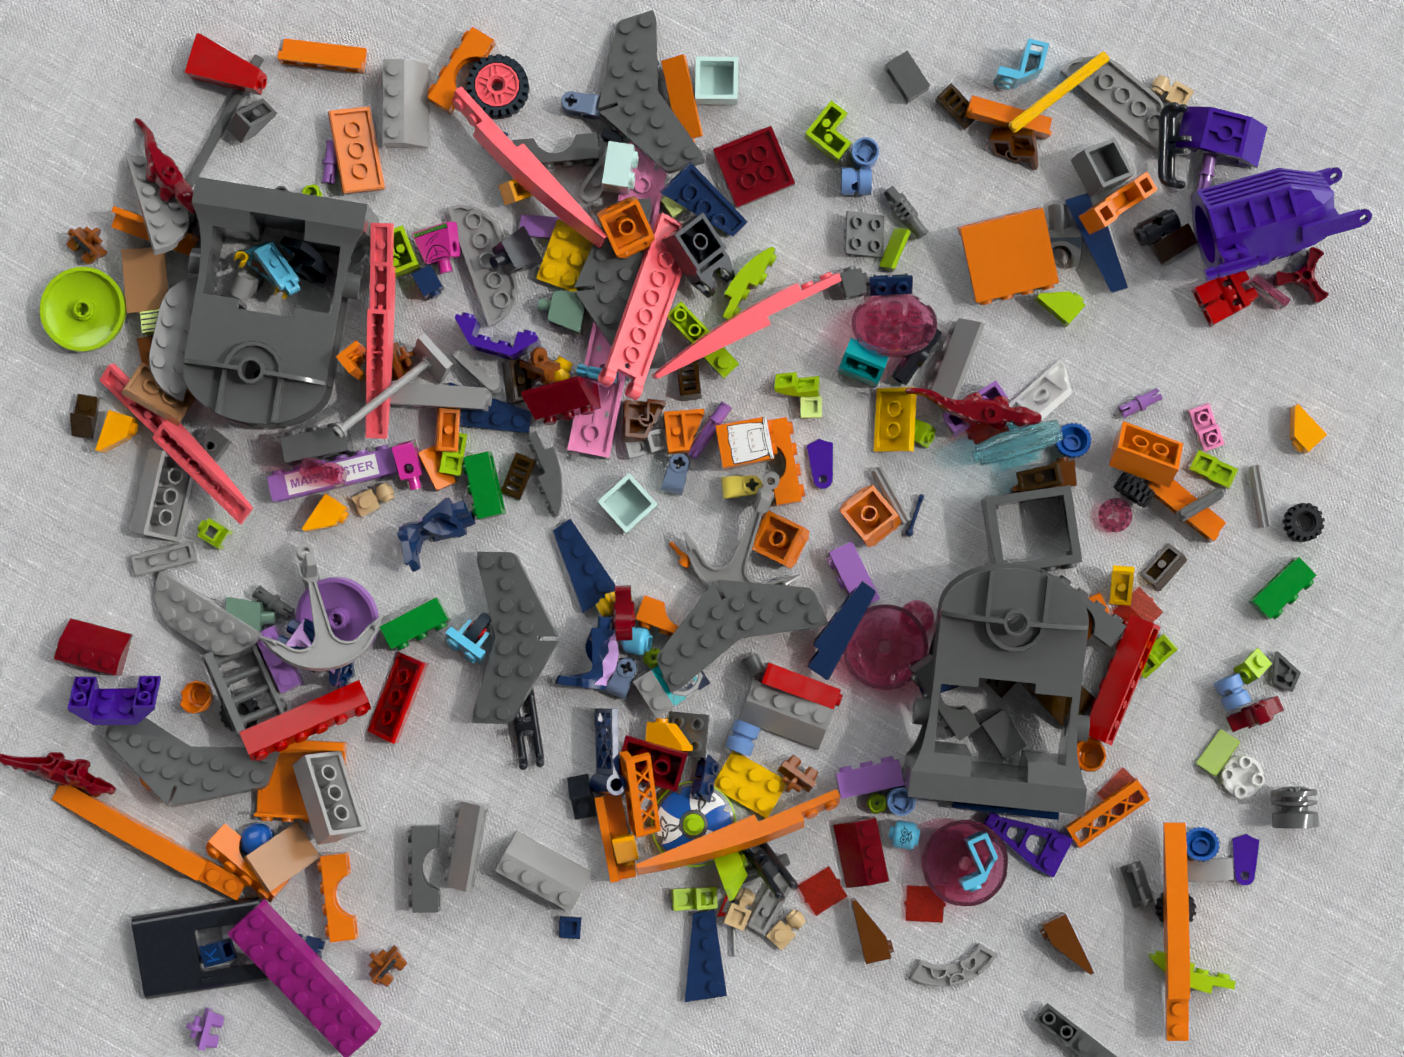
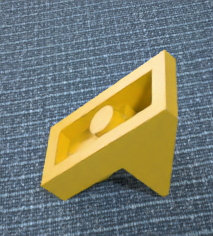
[1109,565,1134,606]

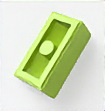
[879,228,911,272]
[1196,729,1240,776]

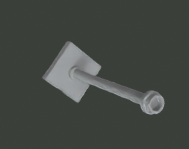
[332,333,453,439]

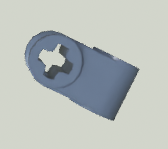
[562,91,601,119]
[661,453,689,496]
[605,657,637,700]

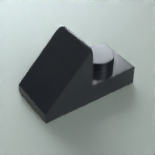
[567,774,596,820]

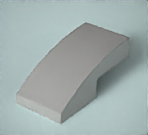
[623,428,667,460]
[1187,858,1234,882]

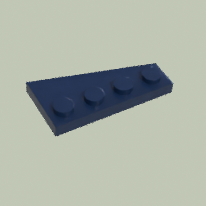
[660,162,748,236]
[449,382,532,434]
[553,519,615,613]
[685,910,727,1002]

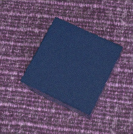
[559,915,582,939]

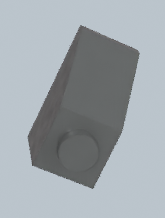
[226,98,277,143]

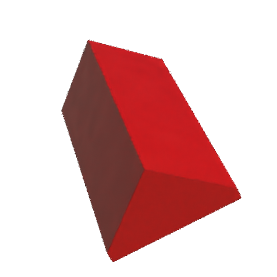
[367,652,429,744]

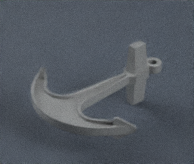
[683,471,801,596]
[258,543,385,671]

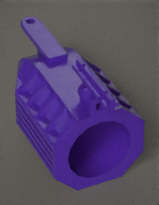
[1191,167,1372,281]

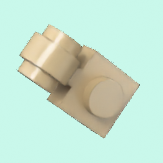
[1151,75,1194,105]
[352,483,395,517]
[722,887,755,931]
[766,909,806,951]

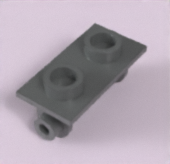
[1120,860,1154,908]

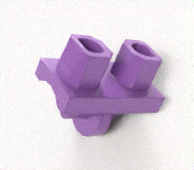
[186,1007,224,1051]

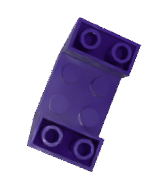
[1176,106,1268,168]
[455,312,541,360]
[67,676,161,725]

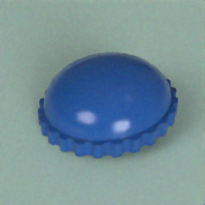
[1055,423,1092,458]
[239,823,274,856]
[1186,827,1220,862]

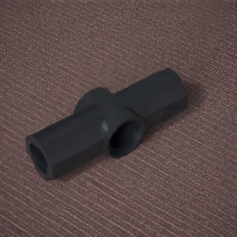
[891,323,942,386]

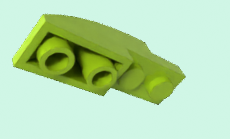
[722,247,777,321]
[667,301,740,379]
[1148,950,1236,994]

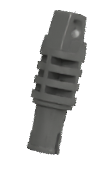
[884,186,929,240]

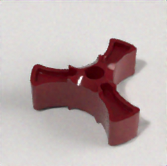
[1273,247,1329,305]
[613,585,635,641]
[1226,696,1284,732]

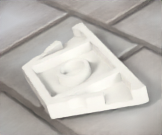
[1009,360,1071,420]

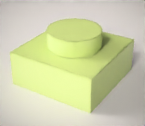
[800,396,822,418]

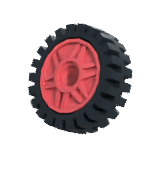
[466,54,529,119]

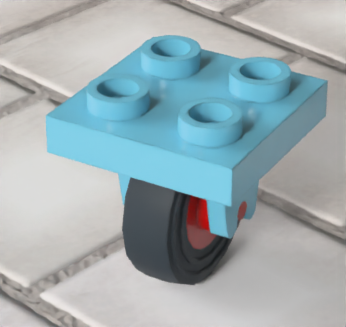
[445,612,491,664]

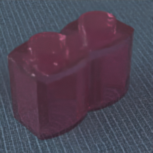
[299,457,348,486]

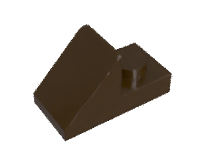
[70,394,100,439]

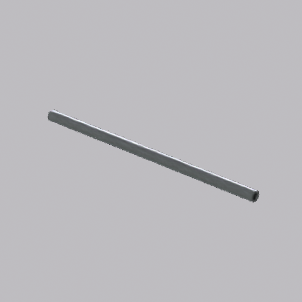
[147,54,264,248]

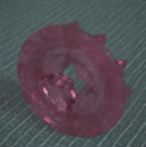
[1098,498,1133,532]
[900,600,934,634]

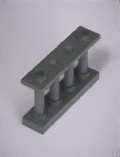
[202,642,287,737]

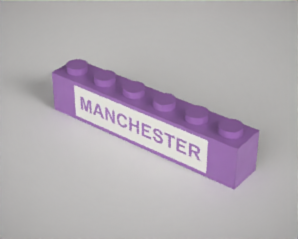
[267,445,399,503]

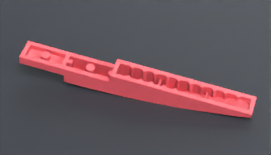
[452,86,607,248]
[366,223,396,439]
[652,271,842,379]
[99,364,253,524]

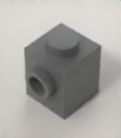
[840,266,869,300]
[200,428,232,462]

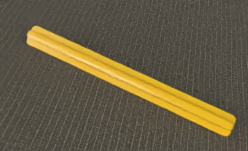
[1009,51,1110,133]

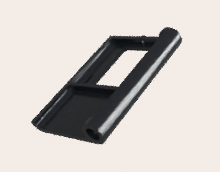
[132,897,270,1000]

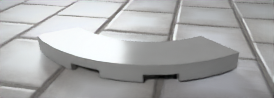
[910,943,998,987]

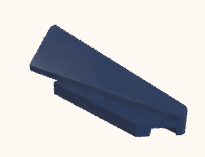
[1065,193,1128,293]
[808,581,876,680]
[951,802,1059,820]

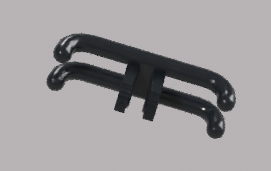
[1158,102,1192,189]
[513,688,545,770]
[742,842,799,901]

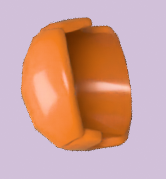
[180,680,213,714]
[1077,738,1106,772]

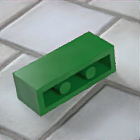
[462,451,506,520]
[1249,557,1317,620]
[380,597,450,651]

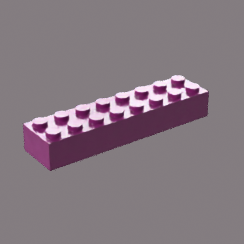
[227,899,382,1057]

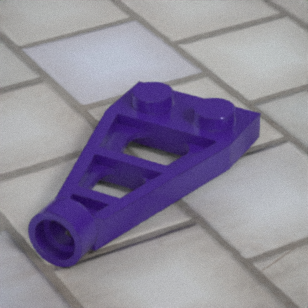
[983,812,1073,878]

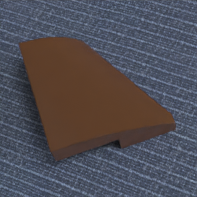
[989,128,1038,170]
[622,399,666,442]

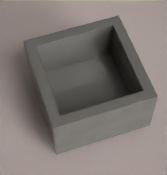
[1071,137,1134,197]

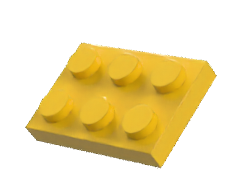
[536,219,593,292]
[874,387,916,452]
[714,750,787,818]

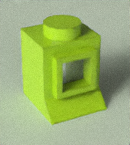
[197,518,233,550]

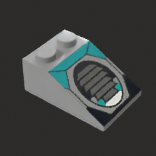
[633,666,710,718]

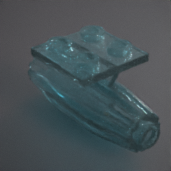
[972,420,1063,471]

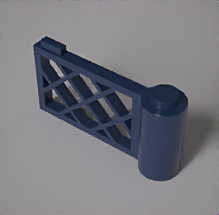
[589,708,626,796]

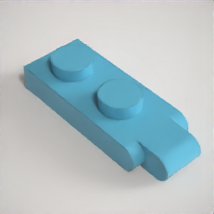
[254,241,300,296]

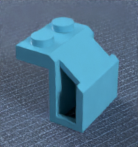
[993,38,1049,90]
[958,830,998,892]

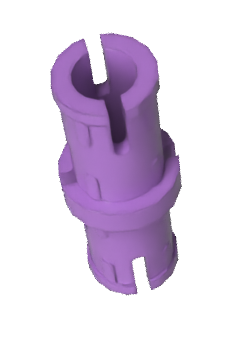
[322,140,337,185]
[1118,388,1163,419]

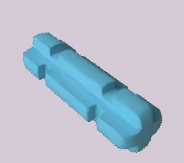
[576,364,618,383]

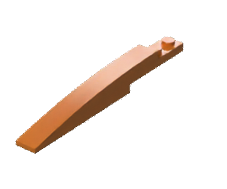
[52,784,245,901]
[635,789,840,875]
[1163,822,1190,1041]

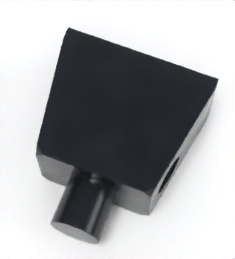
[489,226,543,275]

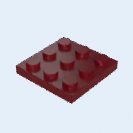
[713,126,795,208]

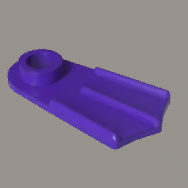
[807,439,833,489]
[1232,834,1260,885]

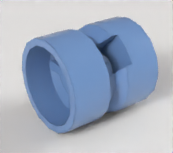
[850,137,879,169]
[841,168,872,195]
[1213,673,1251,711]
[725,719,761,756]
[886,786,916,816]

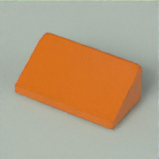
[434,408,460,452]
[418,446,457,491]

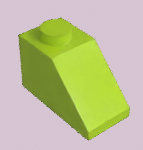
[1034,291,1086,327]
[714,852,749,901]

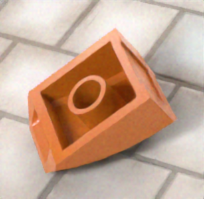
[596,196,655,258]
[839,485,902,547]
[752,511,810,569]

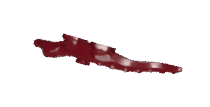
[135,118,196,214]
[905,388,1042,429]
[0,752,116,797]

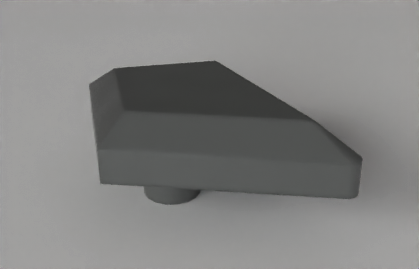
[1272,651,1301,692]

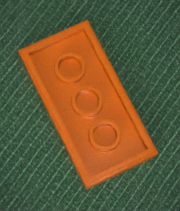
[328,106,385,195]

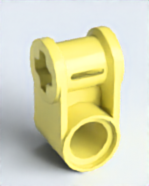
[721,475,763,499]

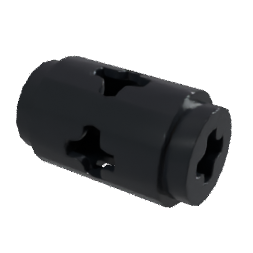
[1133,209,1181,247]

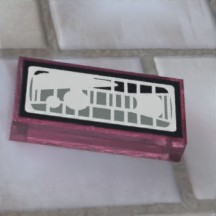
[1248,274,1291,309]

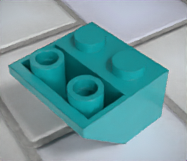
[837,338,890,388]

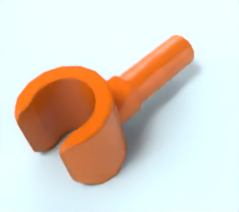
[668,541,691,568]

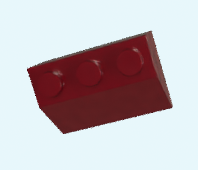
[521,376,601,425]
[54,618,133,675]
[619,735,688,792]
[833,816,890,888]

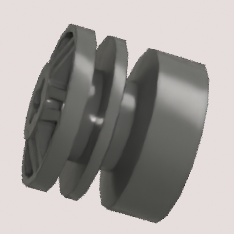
[1271,786,1319,829]

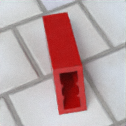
[184,33,267,95]
[761,662,843,710]

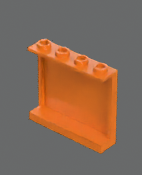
[957,207,1059,305]
[254,740,347,823]

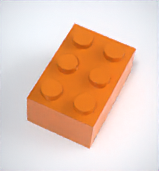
[1109,421,1183,488]

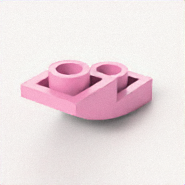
[1187,403,1225,452]

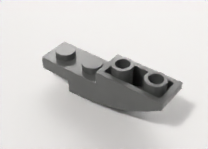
[527,431,563,517]
[1034,1003,1117,1057]

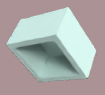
[695,57,738,105]
[602,141,639,195]
[597,473,658,534]

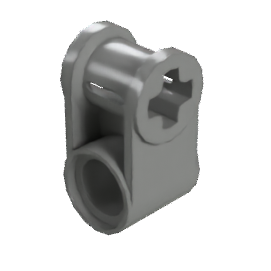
[230,269,264,300]

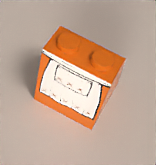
[715,416,778,471]

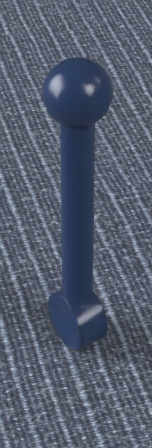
[905,494,924,537]

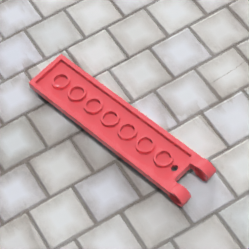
[598,212,683,401]

